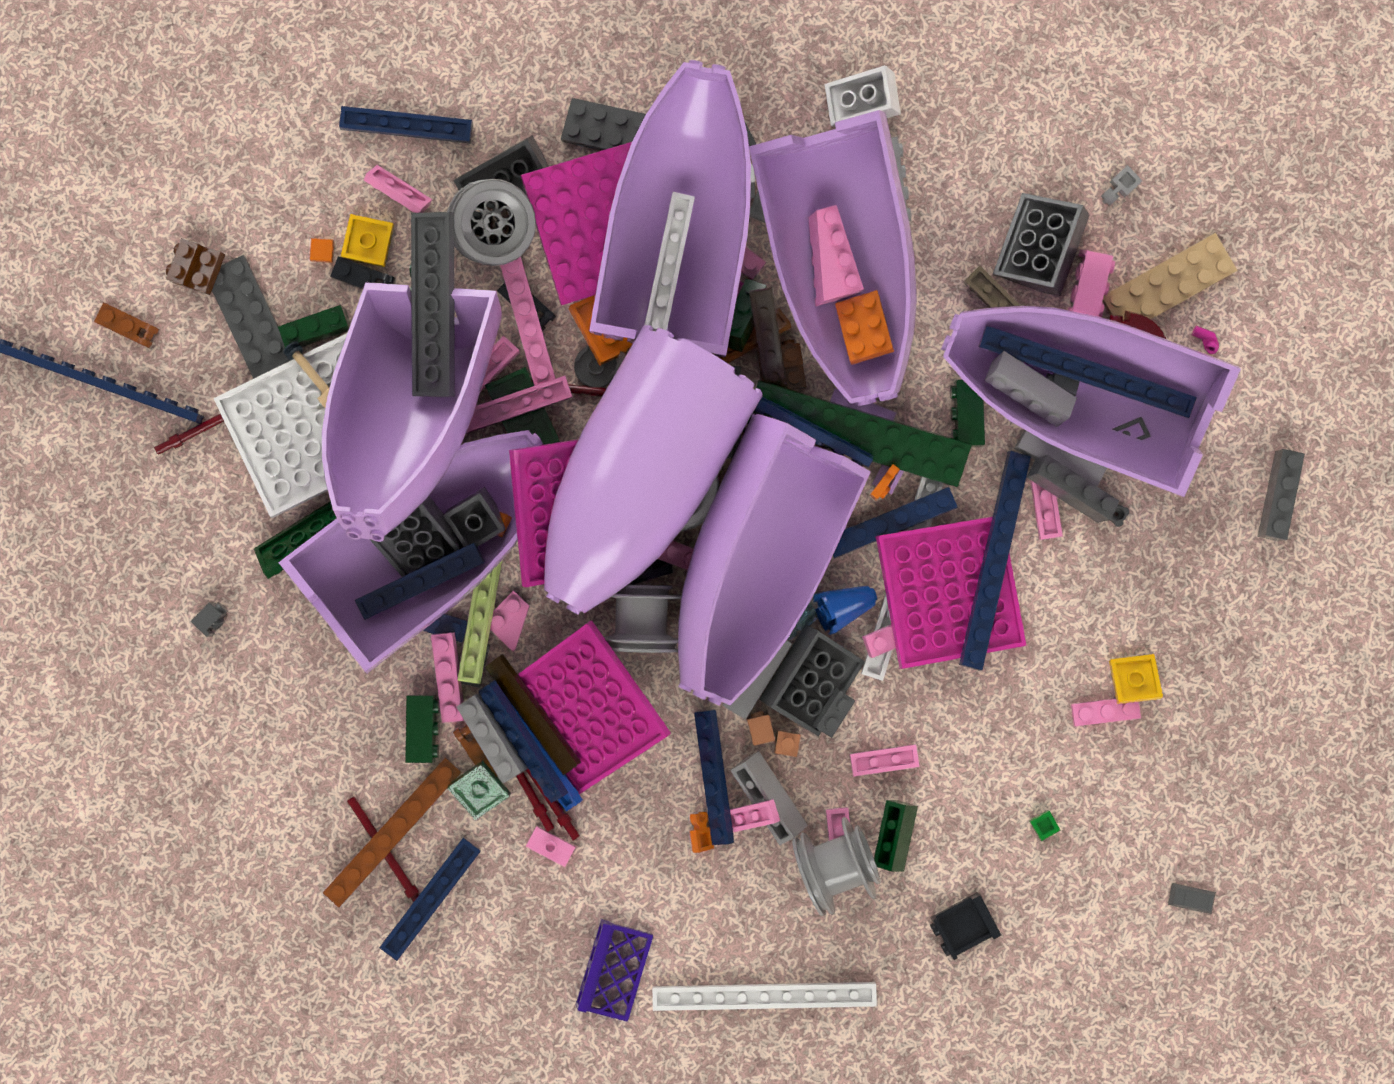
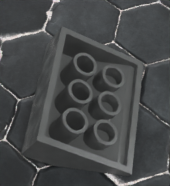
[993,193,1090,296]
[369,496,464,577]
[759,624,865,737]

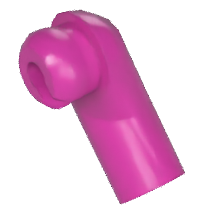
[1192,325,1219,354]

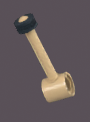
[283,341,330,408]

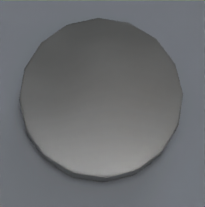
[574,346,617,388]

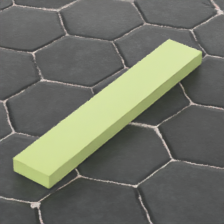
[457,561,502,684]

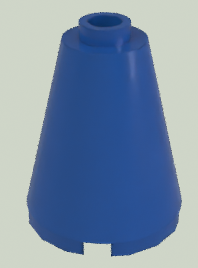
[813,585,877,635]

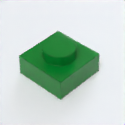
[1029,810,1060,841]

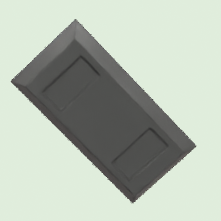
[1168,883,1216,914]

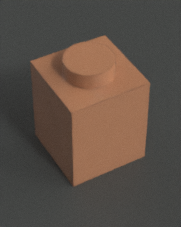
[747,711,775,746]
[774,730,800,757]

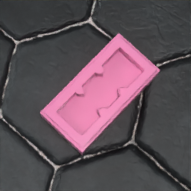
[526,826,576,867]

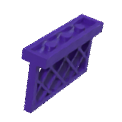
[575,919,654,1022]

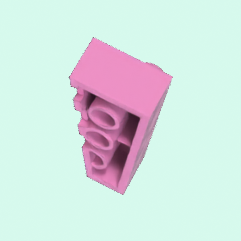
[808,205,864,306]
[1068,249,1115,317]

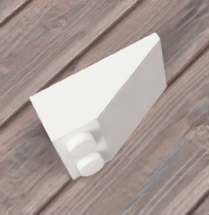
[825,65,901,127]

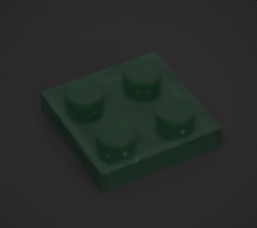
[447,760,511,820]

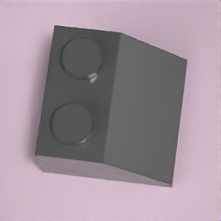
[443,487,505,547]

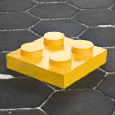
[341,214,394,267]
[1109,654,1163,704]

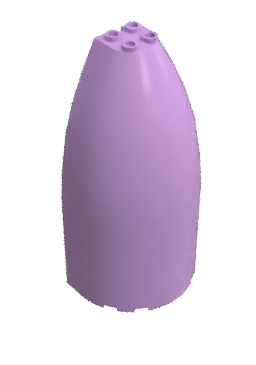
[589,60,751,357]
[749,110,917,406]
[322,282,502,542]
[941,306,1241,497]
[544,325,762,615]
[678,414,870,706]
[278,430,543,674]

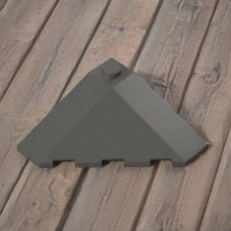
[453,135,549,212]

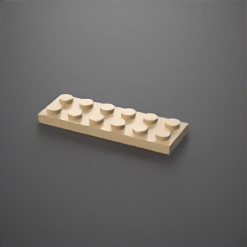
[1102,233,1238,319]

